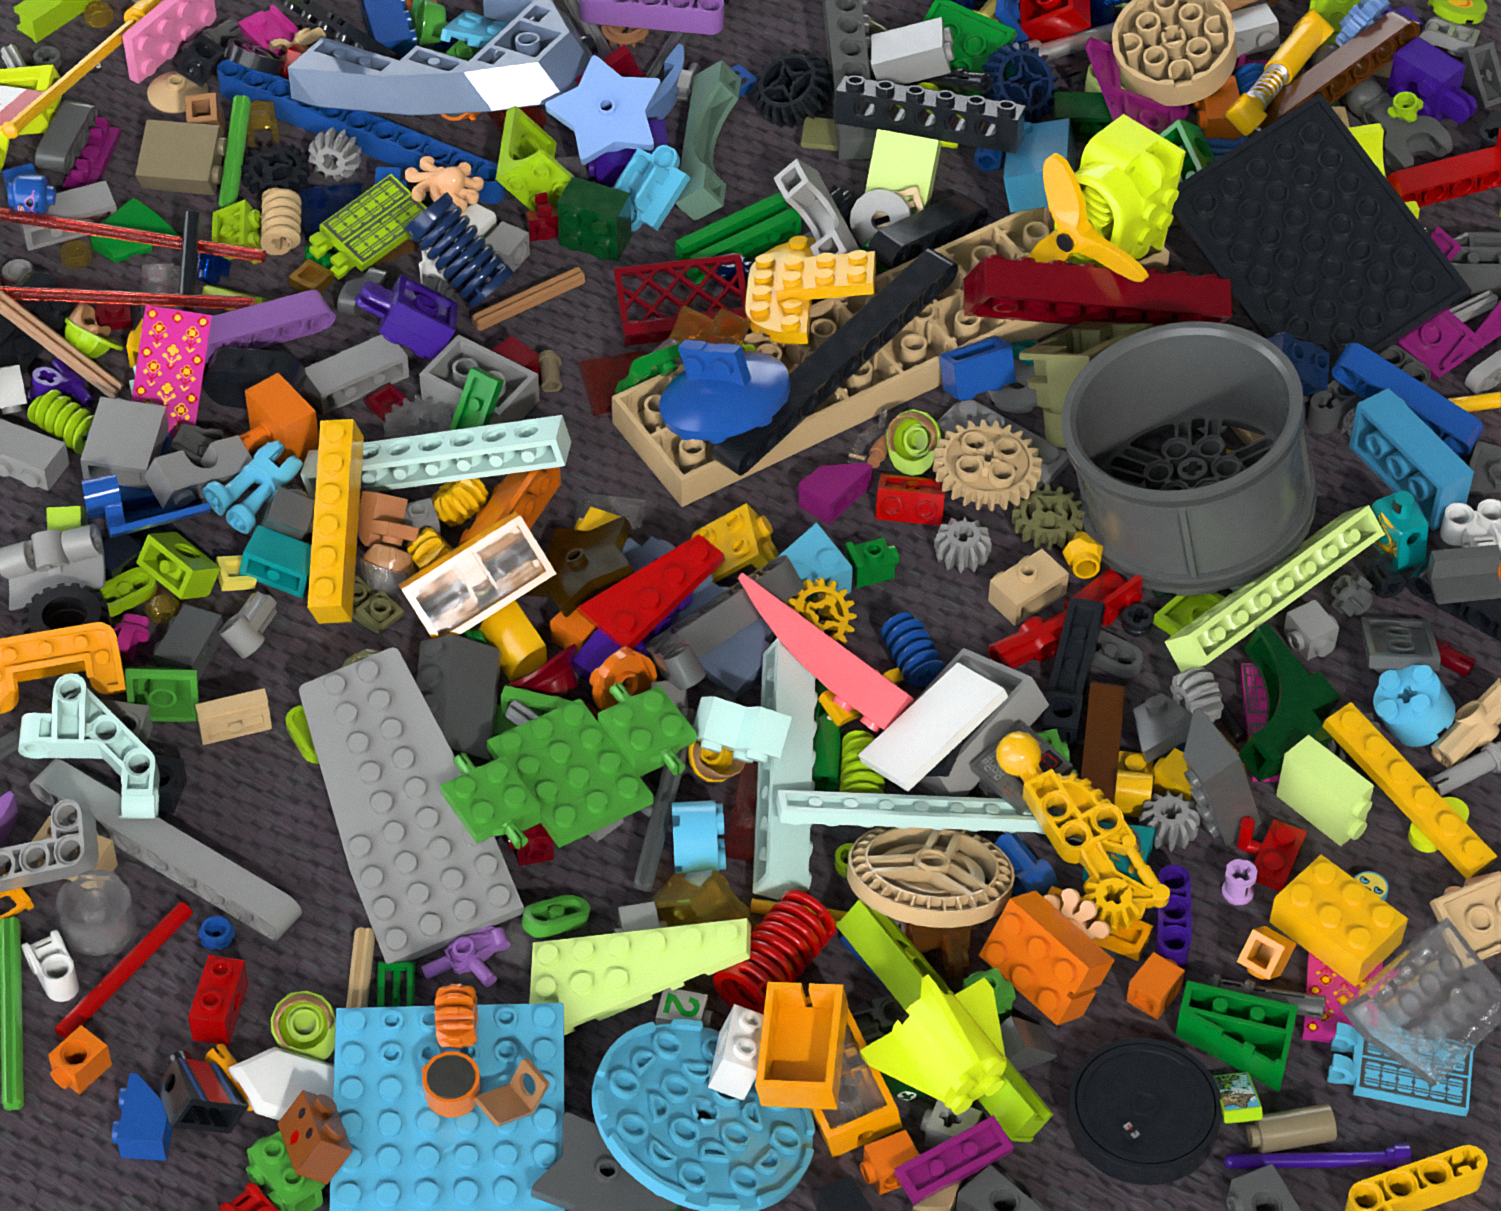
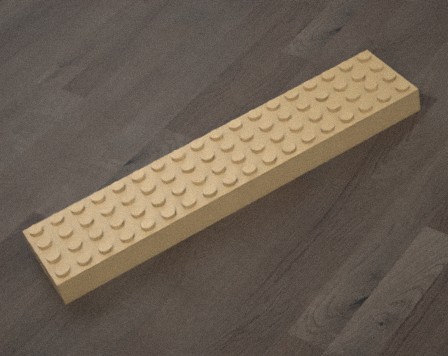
[612,207,1170,507]

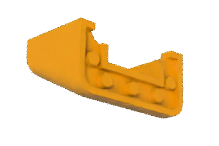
[0,622,126,714]

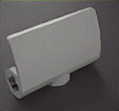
[0,524,105,611]

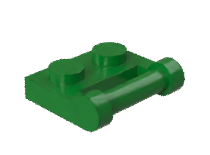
[615,343,682,394]

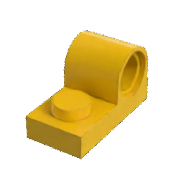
[1114,751,1153,818]

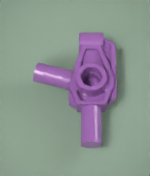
[421,925,511,987]

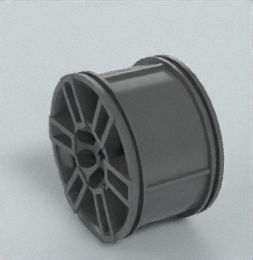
[1061,321,1317,596]

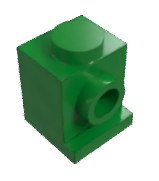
[845,537,899,588]

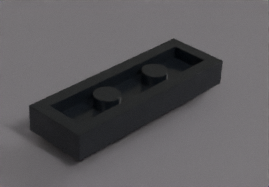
[1047,597,1106,705]

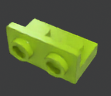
[211,199,262,265]

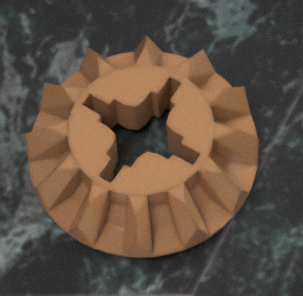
[601,25,649,48]

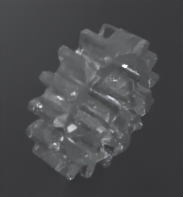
[383,395,453,439]

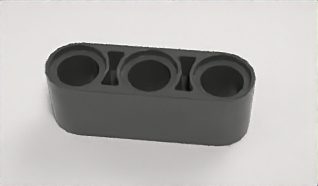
[35,99,98,174]

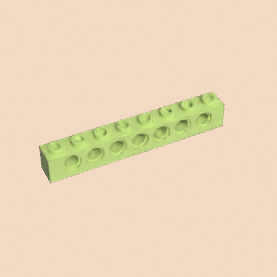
[1164,505,1385,672]

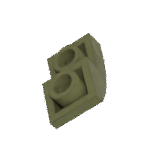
[352,575,405,634]

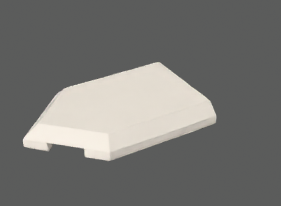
[228,1047,334,1120]

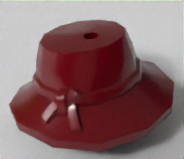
[507,643,577,697]

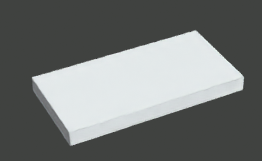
[858,662,1008,791]

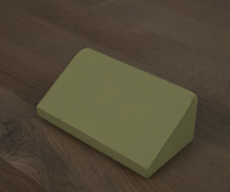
[801,117,837,151]

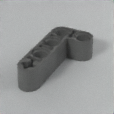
[1307,345,1431,434]

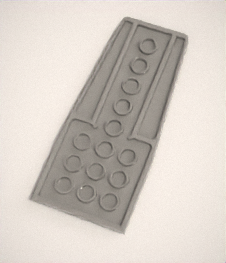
[299,647,524,964]

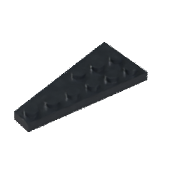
[283,0,403,61]

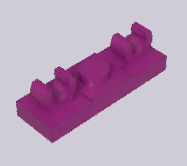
[62,116,121,192]
[894,1115,1014,1205]

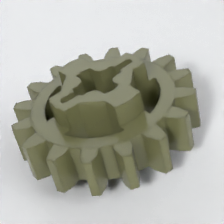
[1011,484,1085,550]

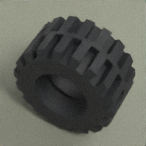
[21,583,112,675]

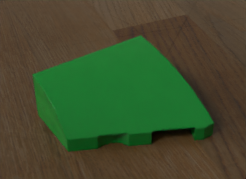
[90,198,180,263]

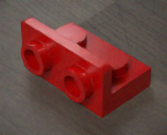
[875,473,946,526]
[1064,568,1143,627]

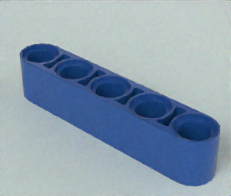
[1331,343,1484,458]

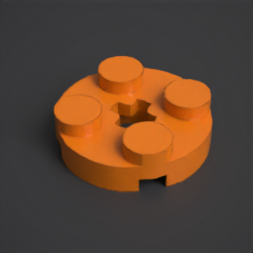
[589,646,657,711]

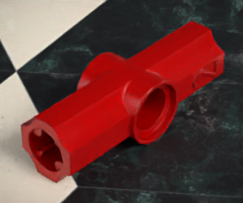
[988,610,1067,669]

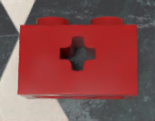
[188,955,249,1046]

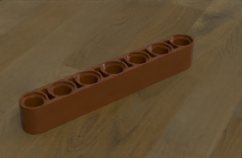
[1247,11,1420,138]

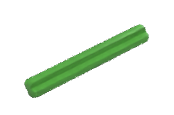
[218,95,251,209]

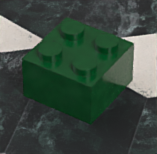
[557,177,632,262]

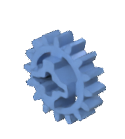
[1334,0,1390,47]

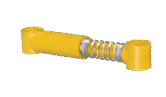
[1224,8,1335,137]

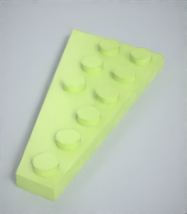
[529,918,751,1035]

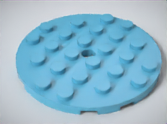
[592,1019,815,1211]

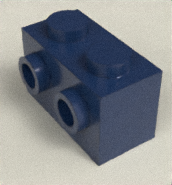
[1267,332,1330,397]

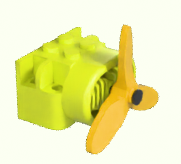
[1028,114,1186,282]

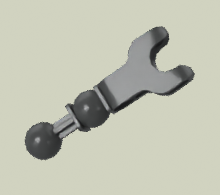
[1310,43,1453,173]

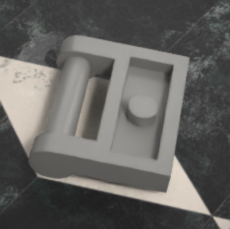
[1420,16,1480,57]

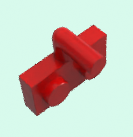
[1237,817,1307,891]

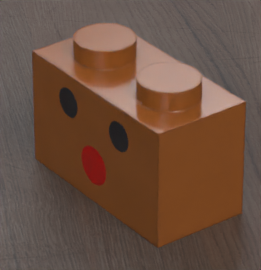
[277,1090,353,1185]

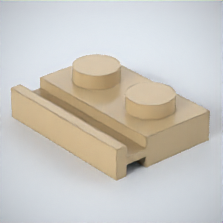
[195,688,272,745]

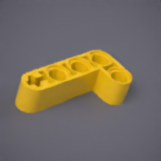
[1345,1145,1488,1211]

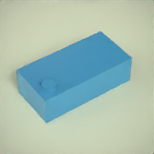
[1003,118,1076,213]
[1349,388,1474,531]

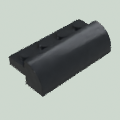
[0,271,77,375]

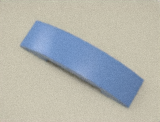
[646,44,684,120]

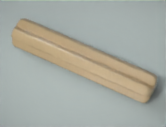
[346,927,375,1008]

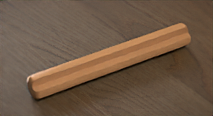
[471,267,585,331]

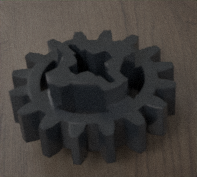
[241,142,310,198]

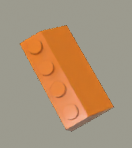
[459,467,561,546]

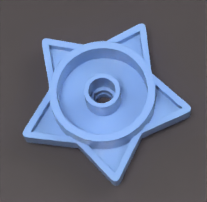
[545,55,661,165]

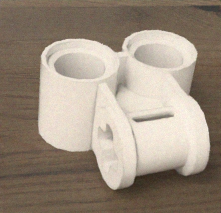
[1440,499,1501,550]

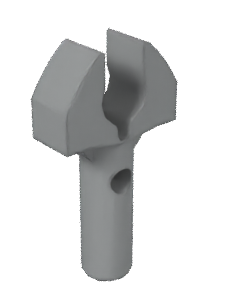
[676,63,701,102]

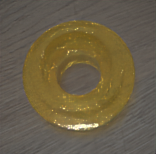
[83,1,114,28]
[145,594,180,624]

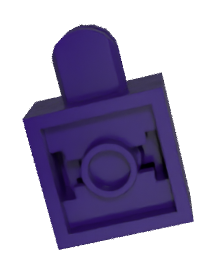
[1387,36,1477,124]
[355,275,458,360]

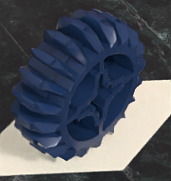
[981,42,1060,123]

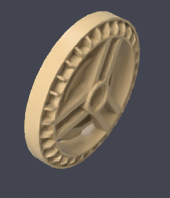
[847,826,1015,928]

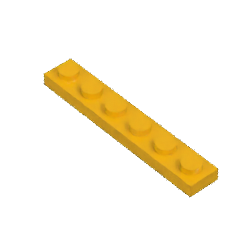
[1322,702,1498,879]

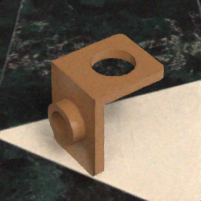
[475,1058,549,1127]

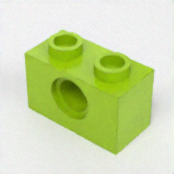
[136,532,221,599]

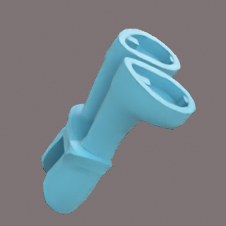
[202,440,303,534]

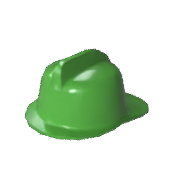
[409,0,449,46]

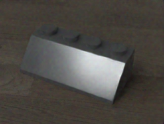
[416,634,501,767]
[1183,707,1262,846]

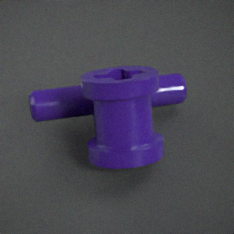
[27,359,94,407]

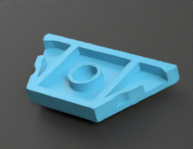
[440,10,508,48]

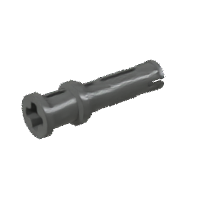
[1212,974,1326,1020]

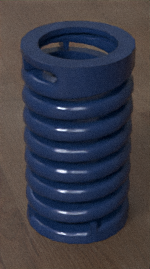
[403,192,514,309]

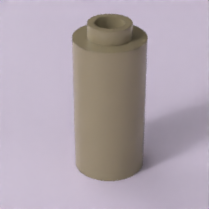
[1246,1103,1337,1153]

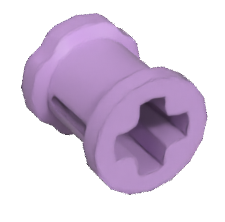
[1221,859,1258,905]

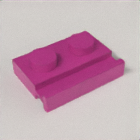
[238,5,301,56]

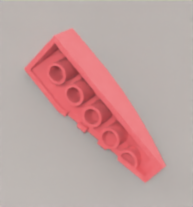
[738,573,916,733]

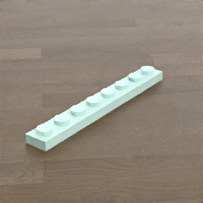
[776,790,1064,834]

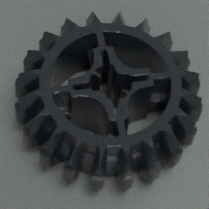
[752,48,834,129]

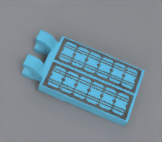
[1327,1022,1474,1116]

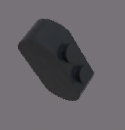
[203,347,306,409]

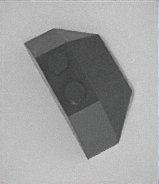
[1450,232,1501,296]

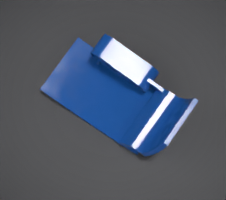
[81,433,211,538]

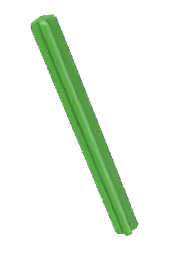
[0,916,24,1111]

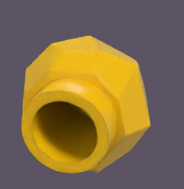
[1062,531,1103,579]

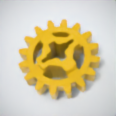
[784,578,857,644]

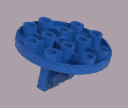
[659,339,791,444]

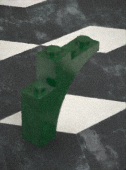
[1238,624,1341,782]

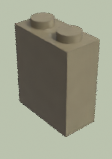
[135,120,227,195]

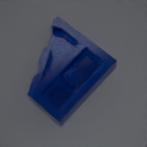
[301,183,362,240]

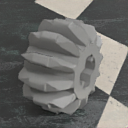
[308,127,362,182]
[934,516,992,574]
[1170,667,1224,723]
[1138,790,1200,853]

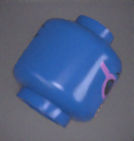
[7,174,56,216]

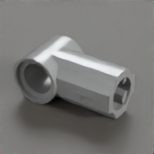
[219,592,277,659]

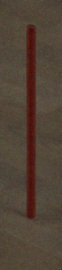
[0,208,266,263]
[0,286,255,309]

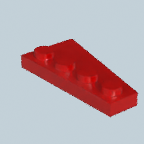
[577,534,725,649]

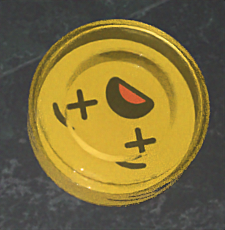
[60,240,93,269]

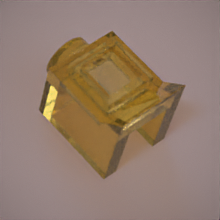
[247,100,280,148]

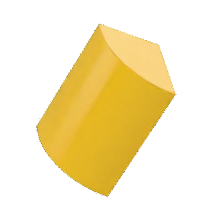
[480,600,547,682]

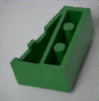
[1175,980,1298,1092]

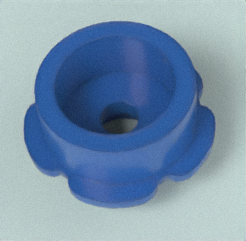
[198,916,235,950]

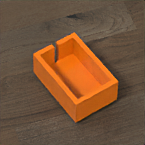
[979,891,1115,1026]

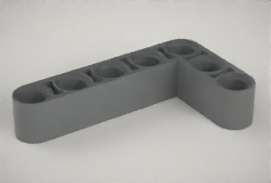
[645,555,805,690]

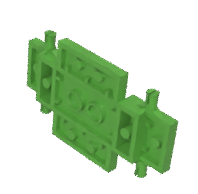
[441,682,697,849]

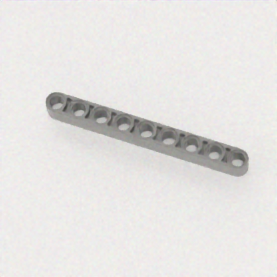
[30,759,302,941]

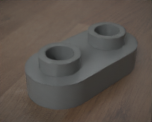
[1092,629,1143,678]

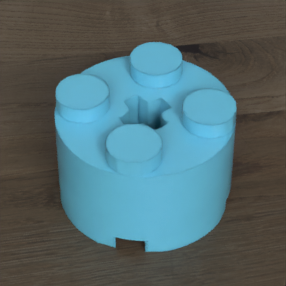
[1373,665,1455,747]
[672,800,726,875]

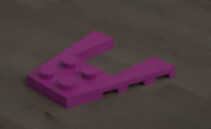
[1085,37,1189,135]
[1394,226,1501,381]

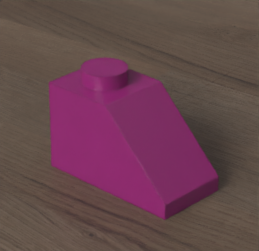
[798,463,872,525]

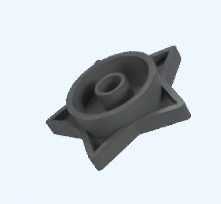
[531,1112,678,1211]

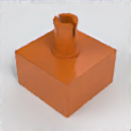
[239,373,319,465]

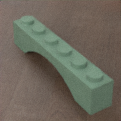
[675,60,741,220]

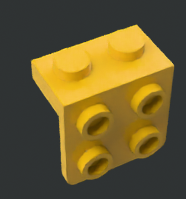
[691,503,779,583]

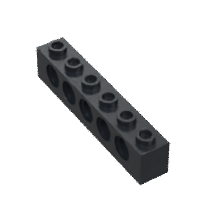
[835,75,1025,153]

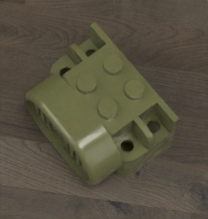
[1019,321,1153,448]

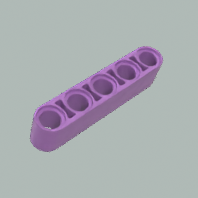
[579,0,724,35]
[205,290,336,363]

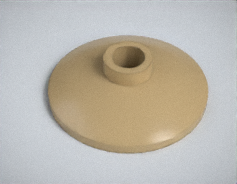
[147,71,208,113]

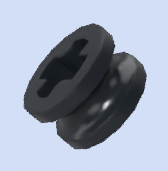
[1122,603,1154,637]

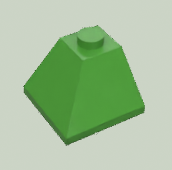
[125,666,199,722]

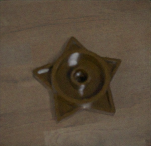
[523,516,635,617]

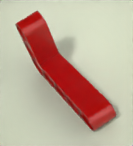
[1386,125,1501,207]

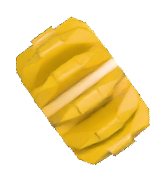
[432,478,489,527]
[407,527,454,570]

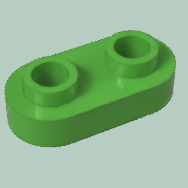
[522,895,590,939]

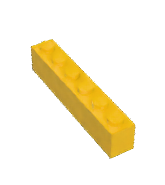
[307,419,364,624]

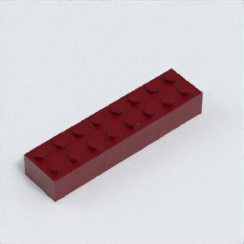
[963,254,1232,327]

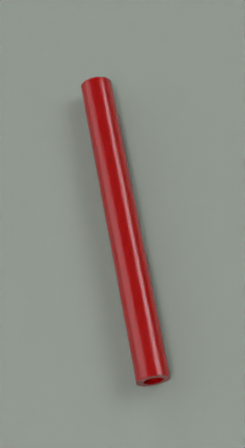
[54,901,193,1039]

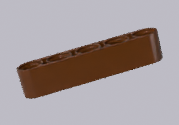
[1080,681,1125,823]

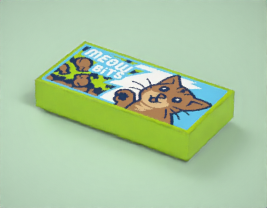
[1213,1072,1263,1124]

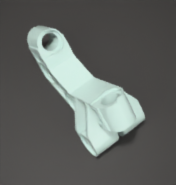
[18,673,160,819]

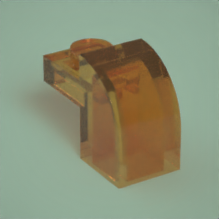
[670,305,751,347]
[906,923,971,983]

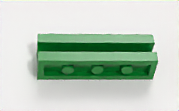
[675,192,801,285]

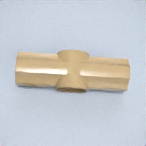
[1431,678,1501,769]

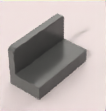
[1426,544,1501,604]

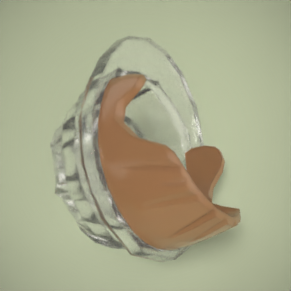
[359,544,417,594]

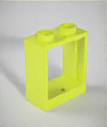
[0,65,62,135]

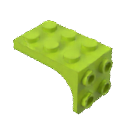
[496,105,576,211]

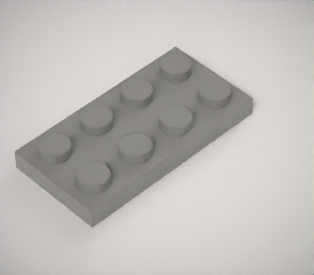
[937,399,1071,495]

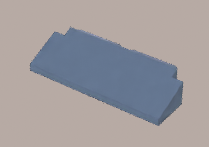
[621,536,774,699]

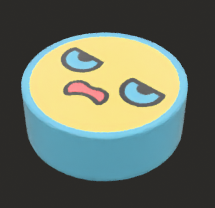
[1354,871,1389,901]

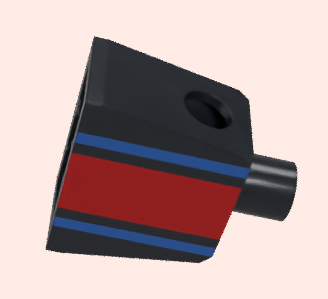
[158,1050,249,1134]

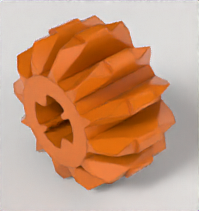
[434,984,479,1049]

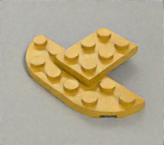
[745,236,876,344]

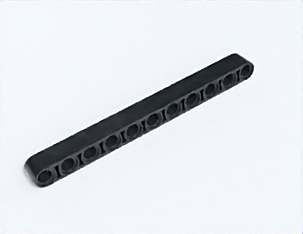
[711,248,958,476]

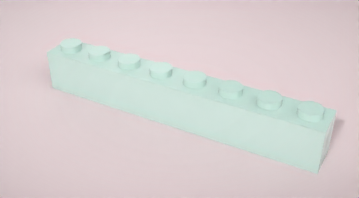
[753,638,818,901]

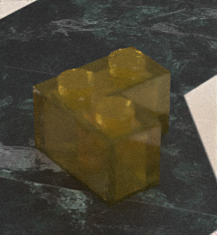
[649,869,757,932]

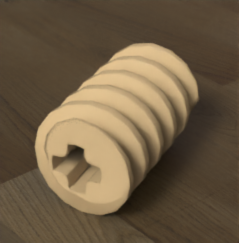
[260,188,302,255]

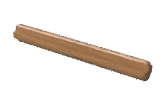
[0,290,124,398]

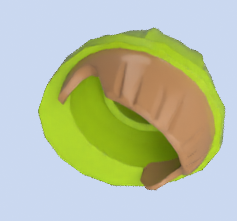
[64,302,124,359]
[886,409,941,476]
[271,990,336,1061]

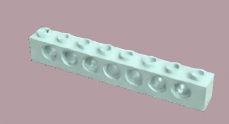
[300,415,571,500]

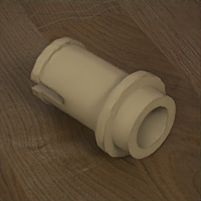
[539,350,562,392]

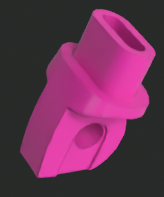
[114,614,150,662]

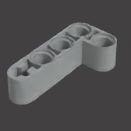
[0,799,99,892]

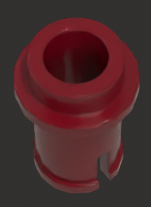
[1437,640,1476,679]

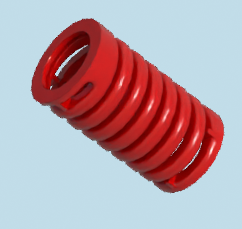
[713,890,837,1015]

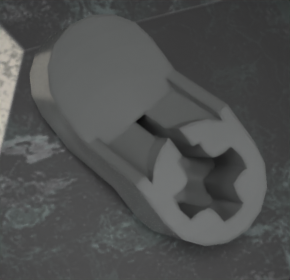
[337,267,391,317]

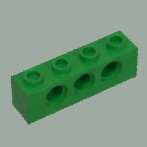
[1159,119,1216,184]

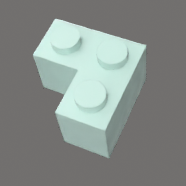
[693,696,792,764]

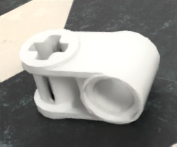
[21,930,79,1002]

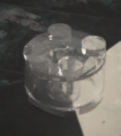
[56,870,136,956]

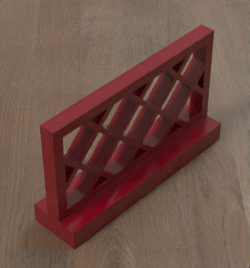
[613,254,751,346]

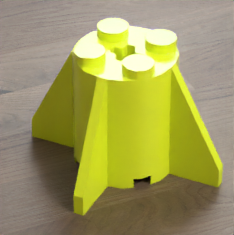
[859,974,1007,1115]

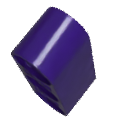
[1155,864,1192,969]

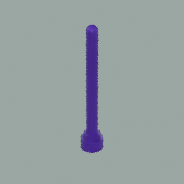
[1224,1143,1411,1171]

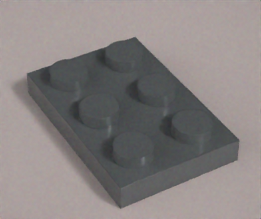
[1360,617,1441,673]

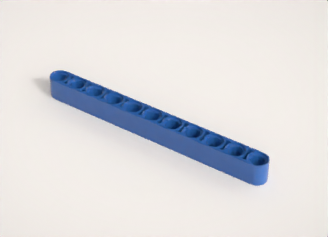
[217,59,506,204]

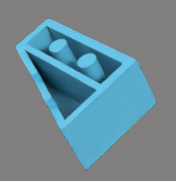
[778,522,852,602]

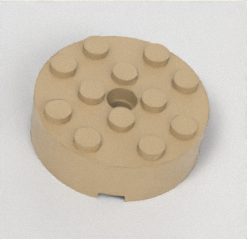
[1112,0,1237,106]

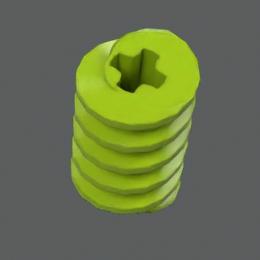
[27,389,94,455]
[839,730,885,794]

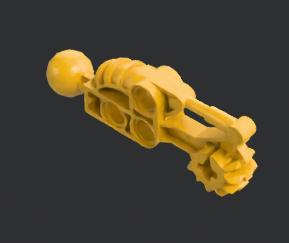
[996,731,1170,934]

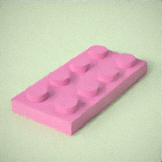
[123,0,217,84]

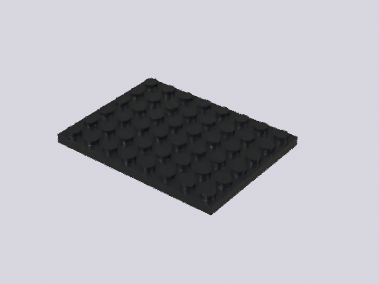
[1172,93,1472,400]

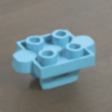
[613,145,691,232]

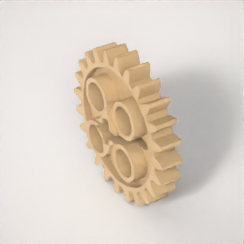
[933,419,1042,511]

